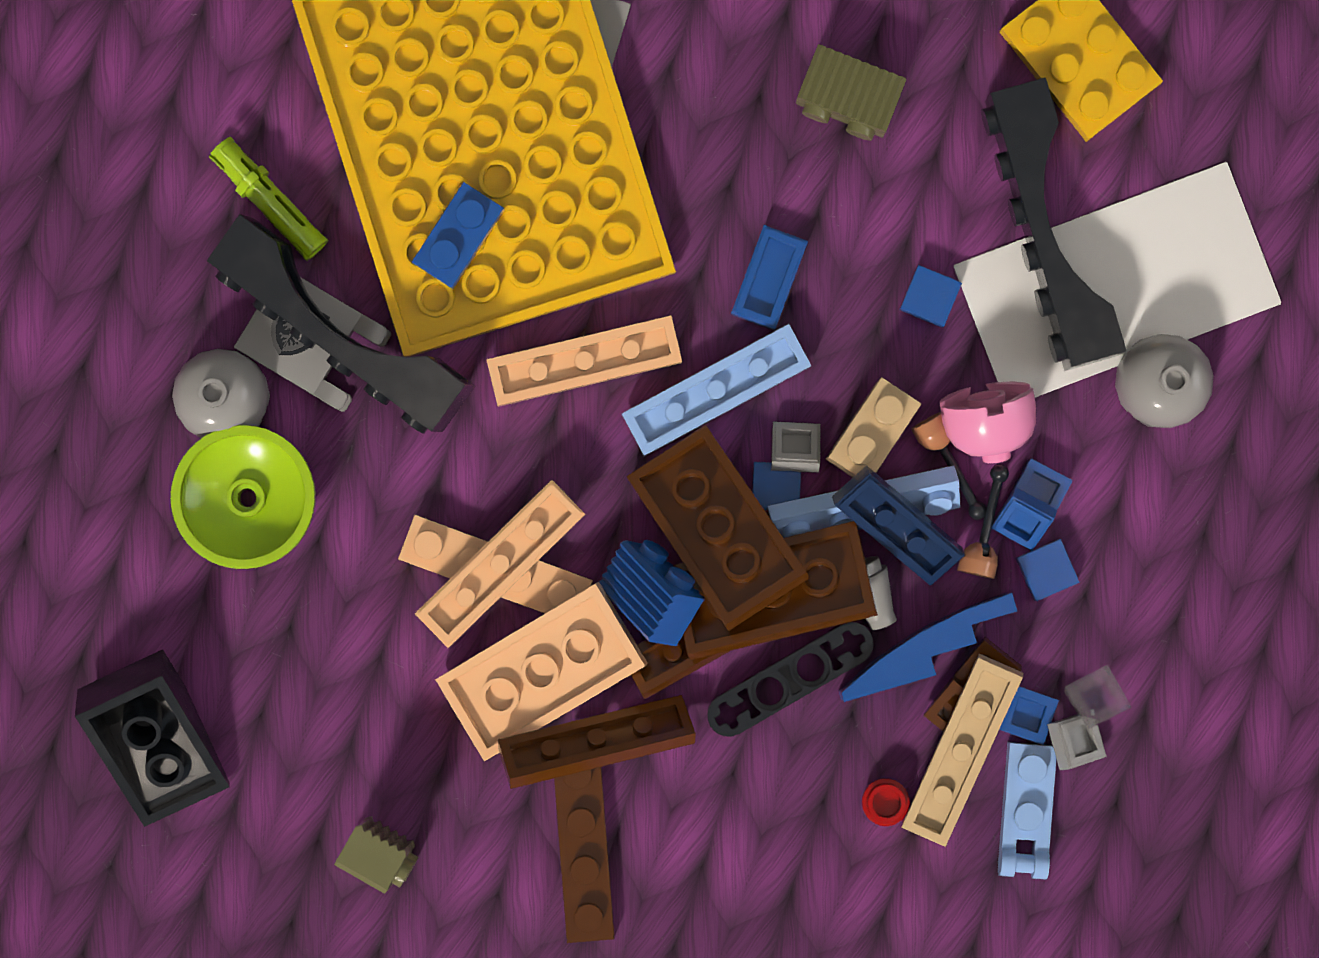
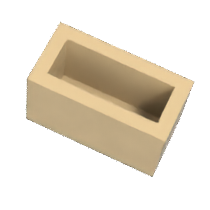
[825,377,921,478]

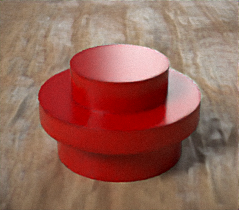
[862,778,910,826]

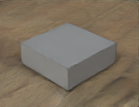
[771,422,820,472]
[1047,711,1106,770]

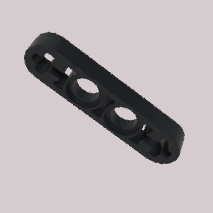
[707,622,873,737]

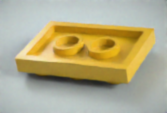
[1000,0,1163,142]

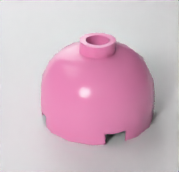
[940,381,1036,463]

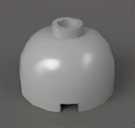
[1115,334,1214,428]
[172,348,270,438]

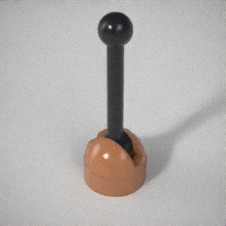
[911,412,987,520]
[957,464,1009,579]

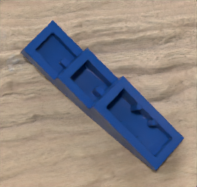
[838,592,1017,702]

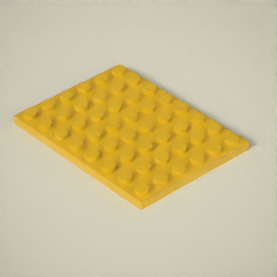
[292,0,676,357]

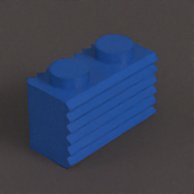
[599,540,705,646]

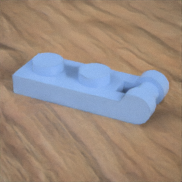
[998,742,1056,880]

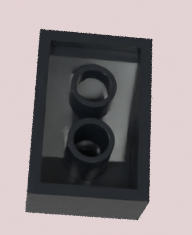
[75,649,230,827]

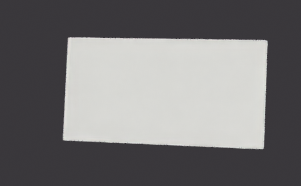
[954,162,1281,397]

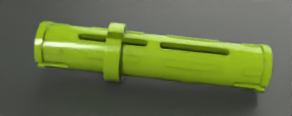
[209,136,329,261]

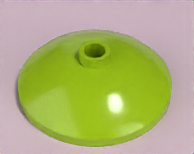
[171,425,316,569]

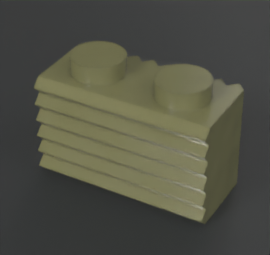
[795,44,907,141]
[334,816,419,894]

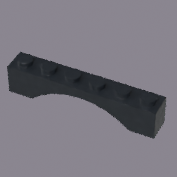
[981,77,1127,371]
[207,214,476,434]

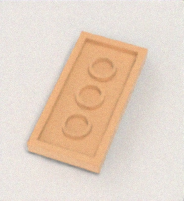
[435,582,648,761]

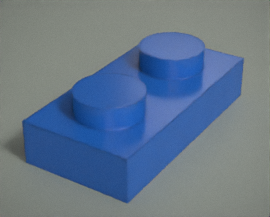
[412,182,505,289]

